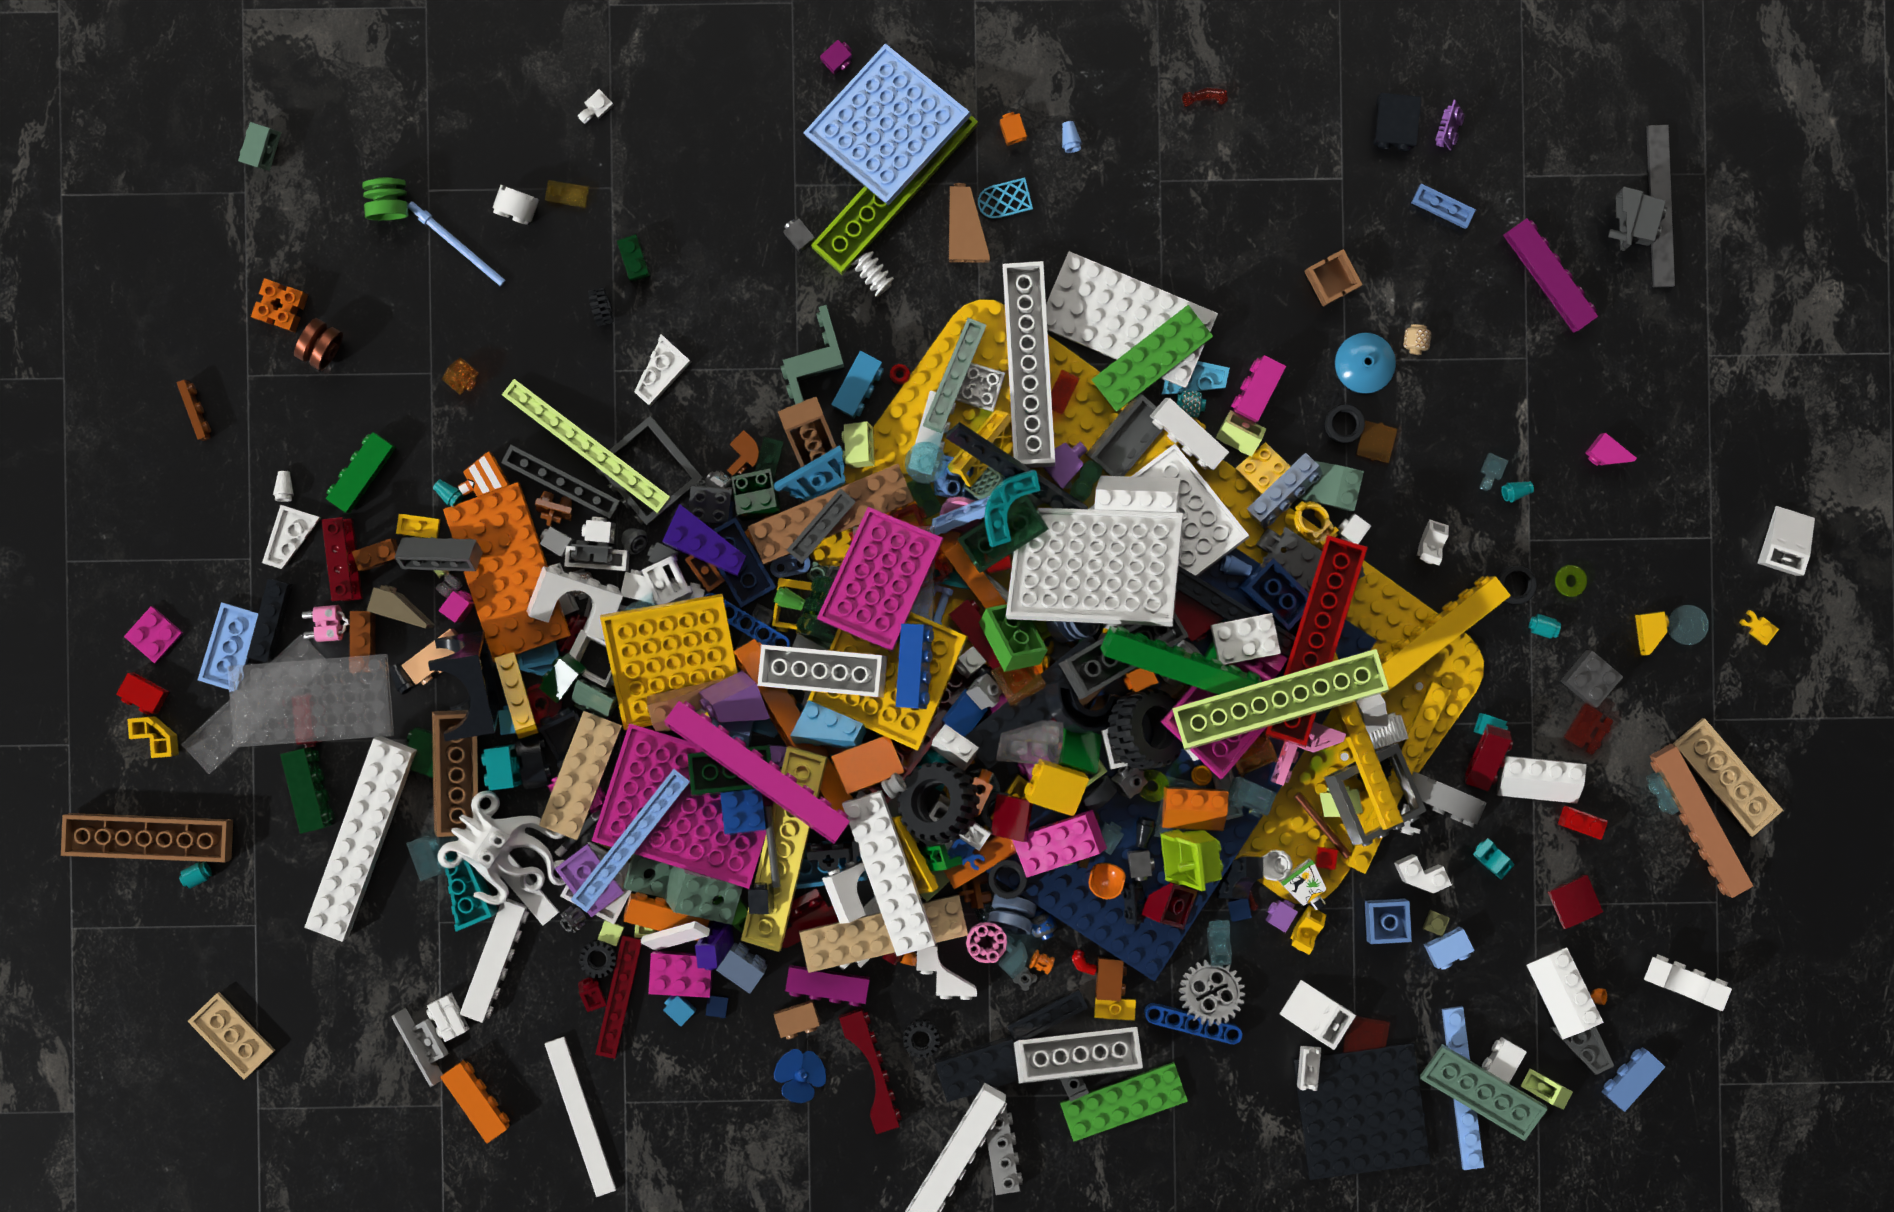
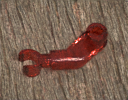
[1182,87,1228,107]

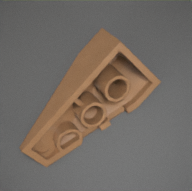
[647,678,726,733]

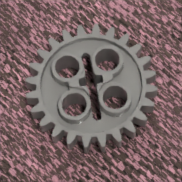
[1179,960,1245,1026]

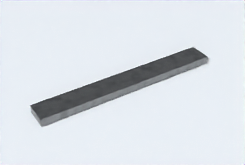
[1646,125,1675,287]

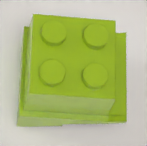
[1160,829,1223,891]

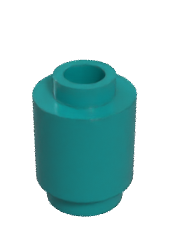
[1529,614,1561,638]
[179,862,212,889]

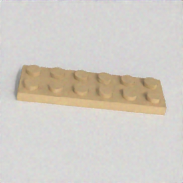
[539,711,622,840]
[1672,718,1783,837]

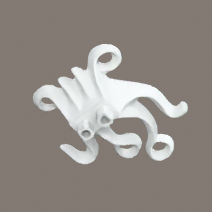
[437,791,566,905]

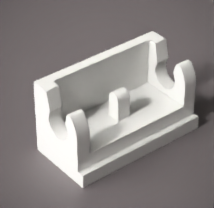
[1297,1046,1321,1091]

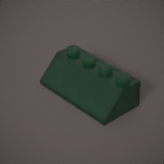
[957,494,1049,573]

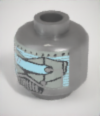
[704,471,734,496]

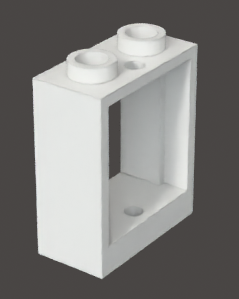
[569,630,614,688]

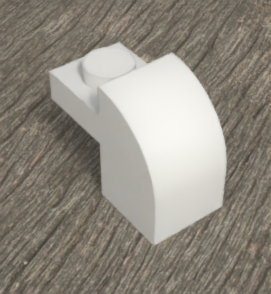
[1417,519,1449,565]

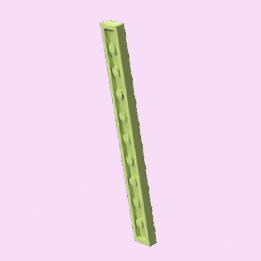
[502,379,672,514]

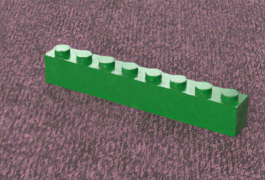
[1100,626,1262,695]

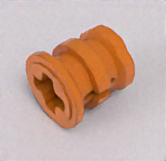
[1029,949,1055,975]

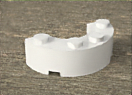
[1644,954,1732,1011]

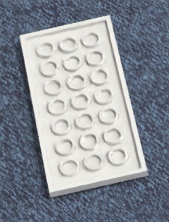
[1046,251,1218,389]

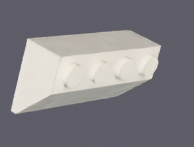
[1095,476,1181,513]
[1496,756,1586,803]
[1527,948,1604,1039]

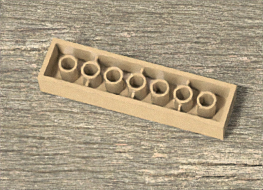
[799,894,968,973]

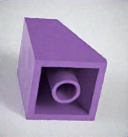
[699,671,770,722]

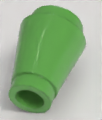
[774,587,805,611]

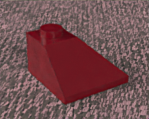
[1142,883,1198,929]

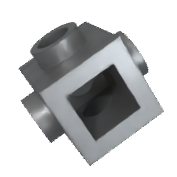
[1111,766,1148,799]

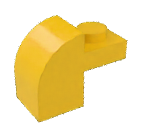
[1291,905,1326,955]

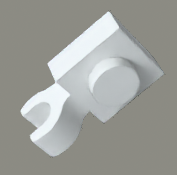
[578,89,614,124]

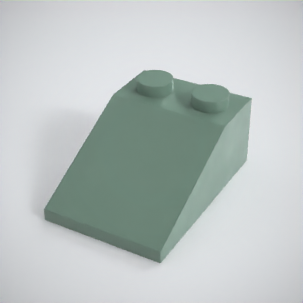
[1297,461,1364,512]
[571,678,618,720]

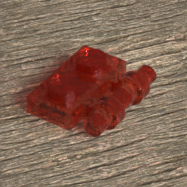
[1563,703,1613,755]

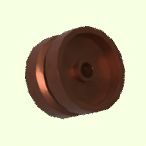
[294,318,343,371]

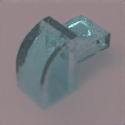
[1207,920,1232,966]
[998,932,1027,979]

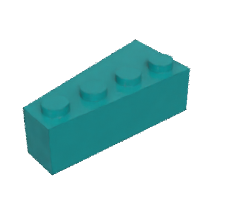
[445,851,498,932]

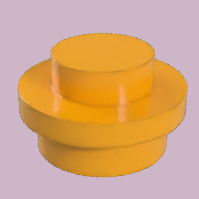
[1191,765,1212,786]

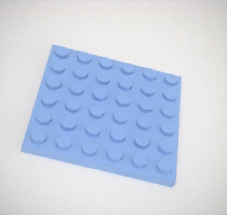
[804,44,971,206]

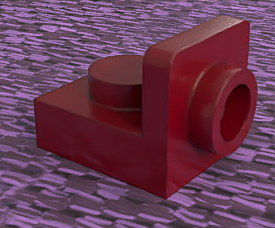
[578,977,607,1012]

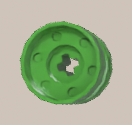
[362,177,409,220]

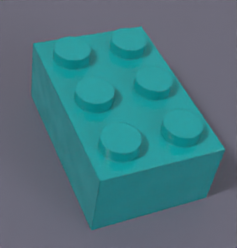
[482,744,523,791]

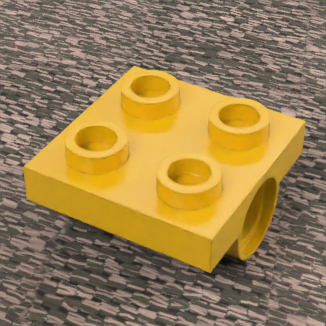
[1236,442,1291,495]

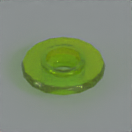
[1555,565,1587,597]
[1139,770,1169,802]

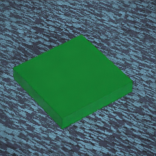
[1058,728,1102,775]

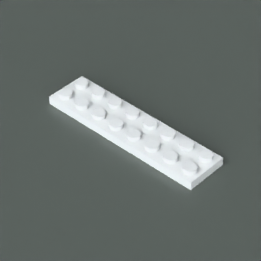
[842,790,936,956]

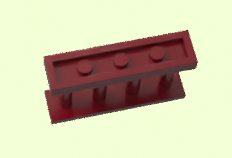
[322,517,363,601]

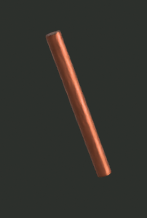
[1294,792,1352,859]

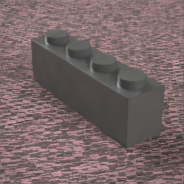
[395,537,483,571]

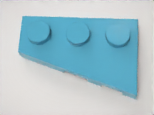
[1161,361,1230,395]

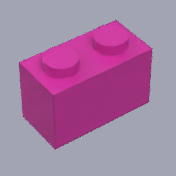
[439,590,475,623]

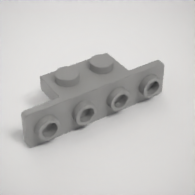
[392,1008,449,1087]

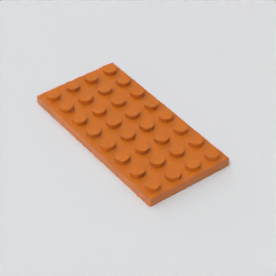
[443,482,571,662]

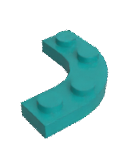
[984,470,1040,547]

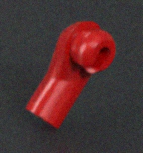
[1072,949,1097,975]

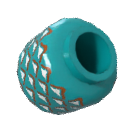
[1177,390,1206,417]

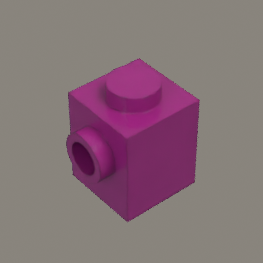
[820,40,852,75]

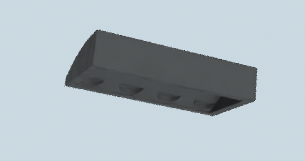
[1085,394,1163,476]

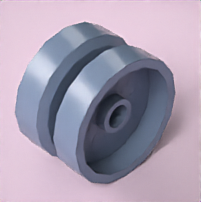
[987,894,1037,935]

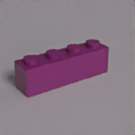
[785,965,870,1006]

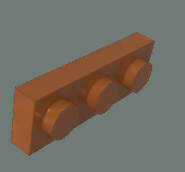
[176,380,211,441]

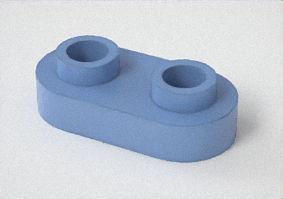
[770,555,811,578]

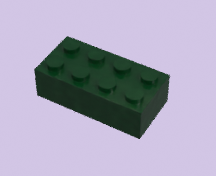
[687,745,771,797]
[280,747,335,834]

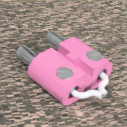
[302,605,349,642]

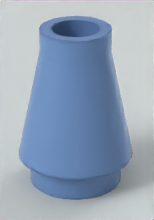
[1220,555,1252,577]

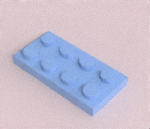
[198,602,258,692]

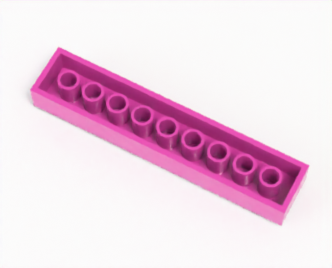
[664,701,850,844]

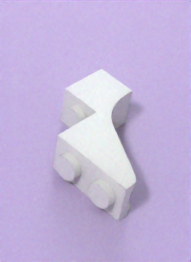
[917,944,977,1000]

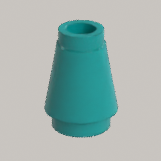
[433,480,464,508]
[1502,481,1534,502]

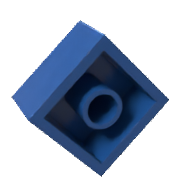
[720,789,766,835]

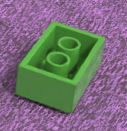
[979,604,1047,672]

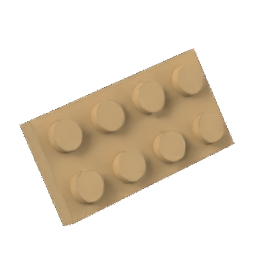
[188,992,275,1079]

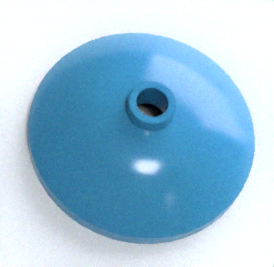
[1335,333,1396,394]

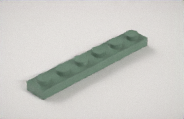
[923,318,987,434]

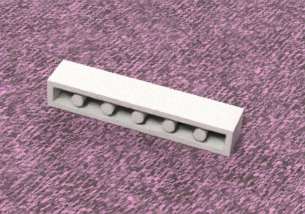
[460,898,529,1023]

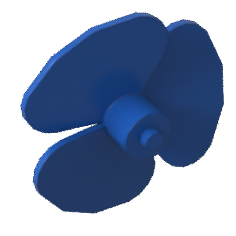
[774,1049,826,1103]

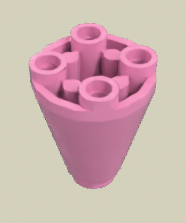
[966,922,1007,963]

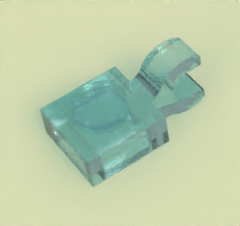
[1479,453,1508,491]

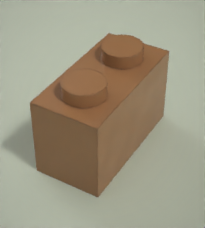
[774,1000,820,1039]

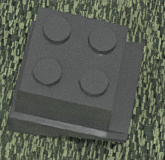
[1608,187,1667,251]

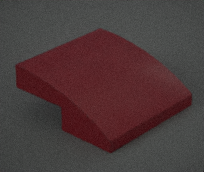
[991,794,1033,842]
[1548,875,1603,929]

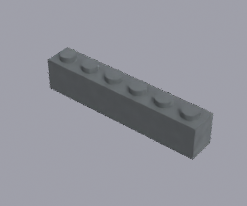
[501,445,622,520]

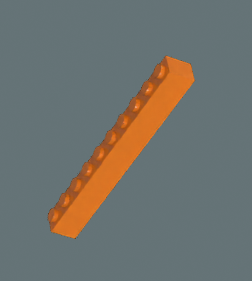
[734,639,855,812]

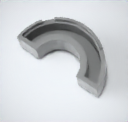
[1412,771,1487,828]

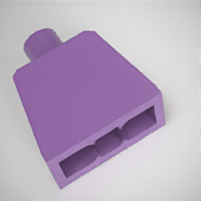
[1043,442,1088,490]

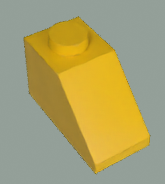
[1635,612,1669,655]

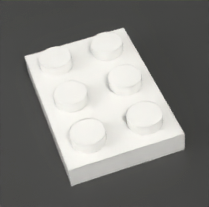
[1211,613,1281,665]

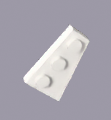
[262,505,321,569]

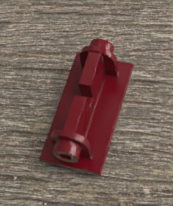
[556,611,587,653]

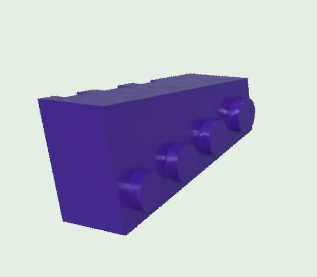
[663,504,747,577]

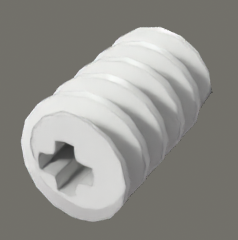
[851,251,894,297]

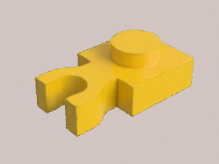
[1739,610,1779,645]

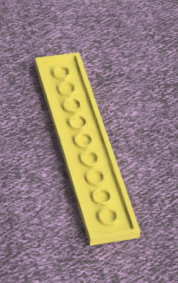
[741,746,828,952]

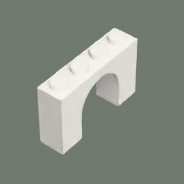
[526,566,623,640]
[822,859,866,924]

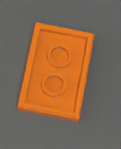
[831,736,904,795]

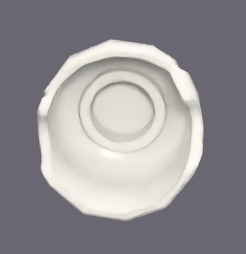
[1262,850,1293,881]

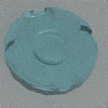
[1667,605,1709,645]

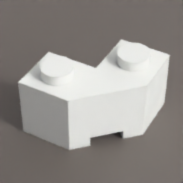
[1394,854,1452,893]

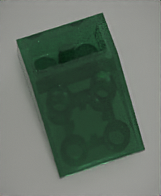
[796,575,838,644]

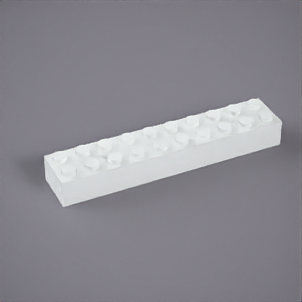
[1003,261,1055,468]
[304,735,417,942]

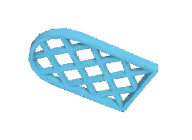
[978,178,1033,219]

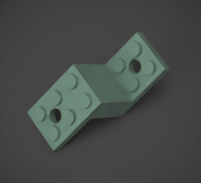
[780,305,845,406]
[623,854,743,925]

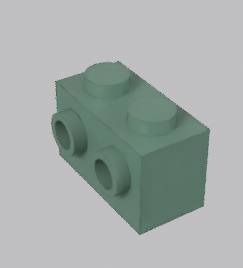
[238,122,281,171]

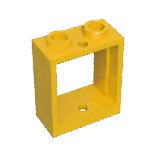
[772,578,820,635]

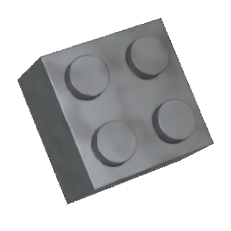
[1561,650,1623,708]

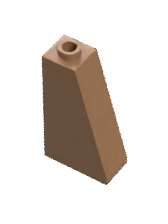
[949,183,990,263]

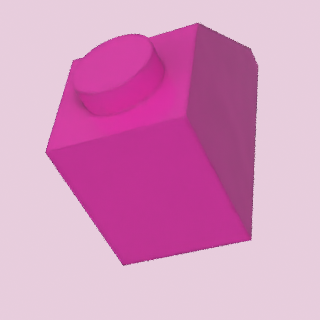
[1585,433,1637,466]

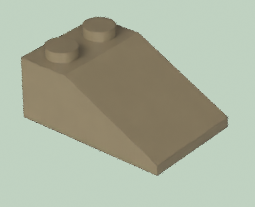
[367,585,435,629]

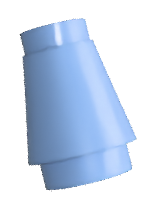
[1062,121,1082,153]

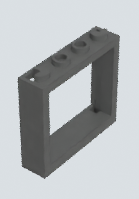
[595,416,704,526]
[1324,743,1426,847]

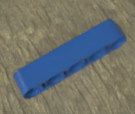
[704,593,791,647]
[1144,1003,1242,1044]

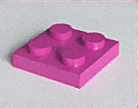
[124,606,183,663]

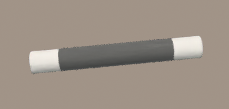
[555,810,601,857]

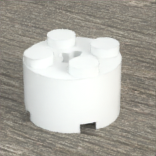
[492,185,539,225]

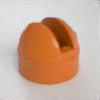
[900,952,917,966]
[1590,988,1607,1005]

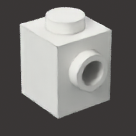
[1338,514,1371,544]
[956,646,986,679]

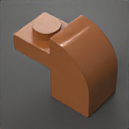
[727,430,760,476]

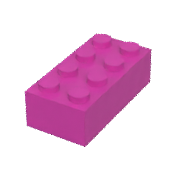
[1013,810,1107,877]

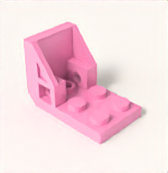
[1270,722,1346,786]

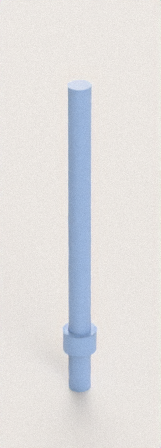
[408,201,505,286]

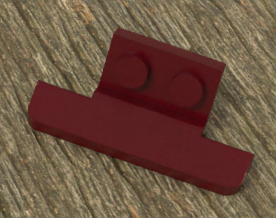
[782,888,839,948]

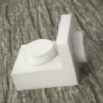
[1400,803,1421,836]

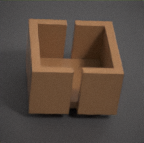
[1304,249,1363,307]

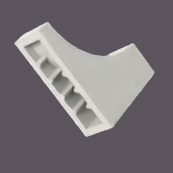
[929,794,991,851]

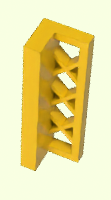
[947,410,1013,487]

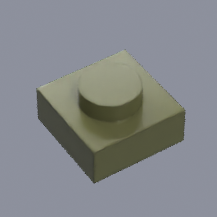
[1423,910,1450,937]

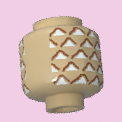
[1403,324,1431,355]

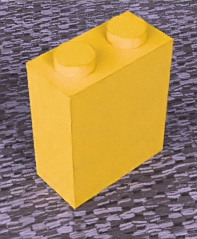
[1024,759,1089,817]

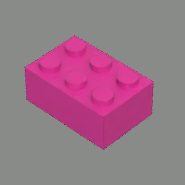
[1231,355,1286,423]
[649,950,713,998]

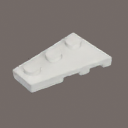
[635,335,691,407]

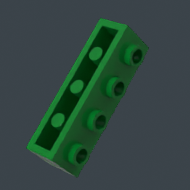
[326,432,397,513]

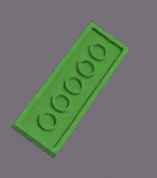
[1091,305,1213,412]
[1060,1062,1188,1141]

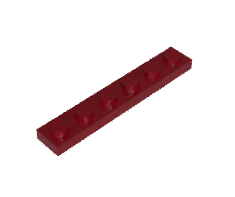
[595,935,642,1059]

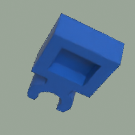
[947,839,985,870]

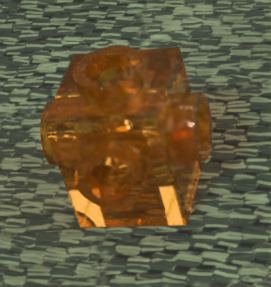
[442,357,479,395]

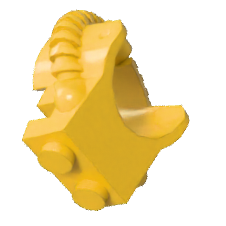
[1294,501,1339,549]

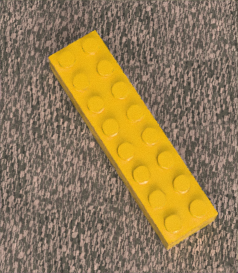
[1379,576,1511,696]

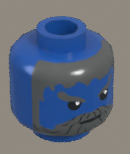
[1029,909,1057,940]

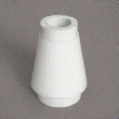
[273,471,294,502]

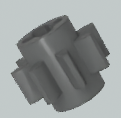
[560,906,586,933]

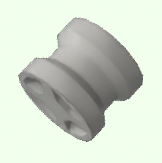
[881,773,907,799]

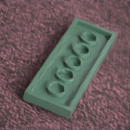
[1420,1044,1547,1141]

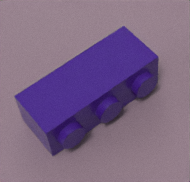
[695,921,734,970]

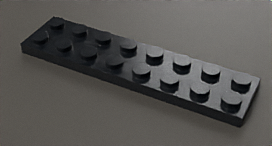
[964,636,1097,770]

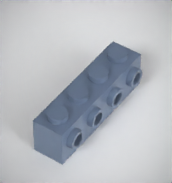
[1247,453,1323,530]

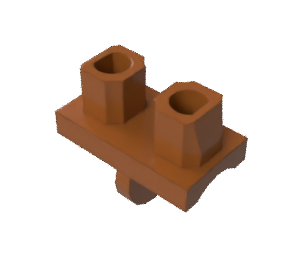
[535,491,573,527]
[957,872,992,909]

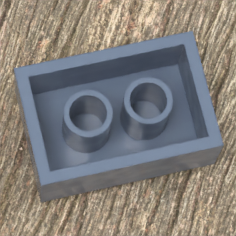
[716,942,768,994]

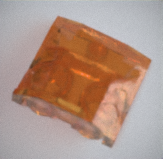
[1235,729,1279,778]

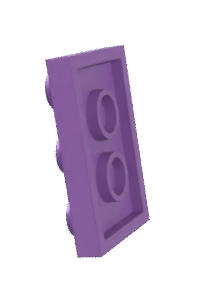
[555,844,625,917]

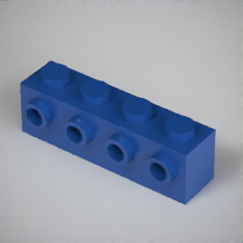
[896,624,934,709]

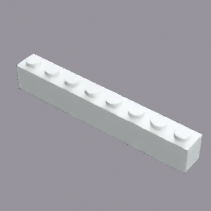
[905,1083,1007,1212]

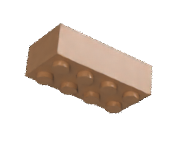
[778,397,837,467]

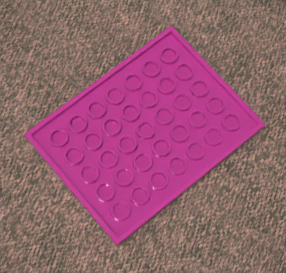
[592,723,781,889]

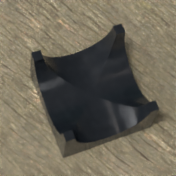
[428,630,500,741]

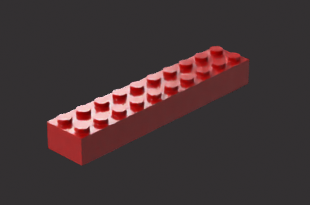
[1266,535,1368,748]

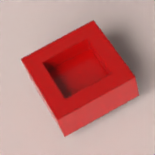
[1315,846,1338,870]

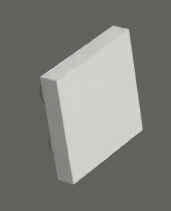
[956,362,1005,412]

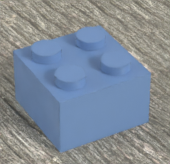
[1365,899,1412,944]

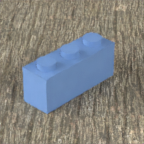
[1601,1047,1665,1112]

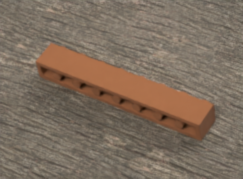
[1650,744,1753,898]

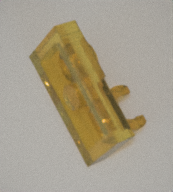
[545,180,589,208]

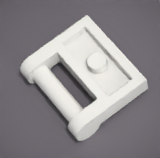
[642,555,693,605]

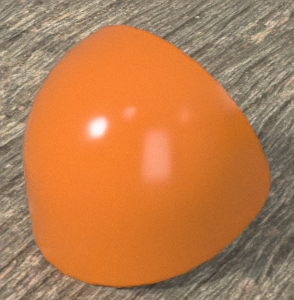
[1088,863,1126,899]

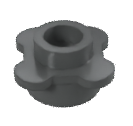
[1013,966,1037,991]

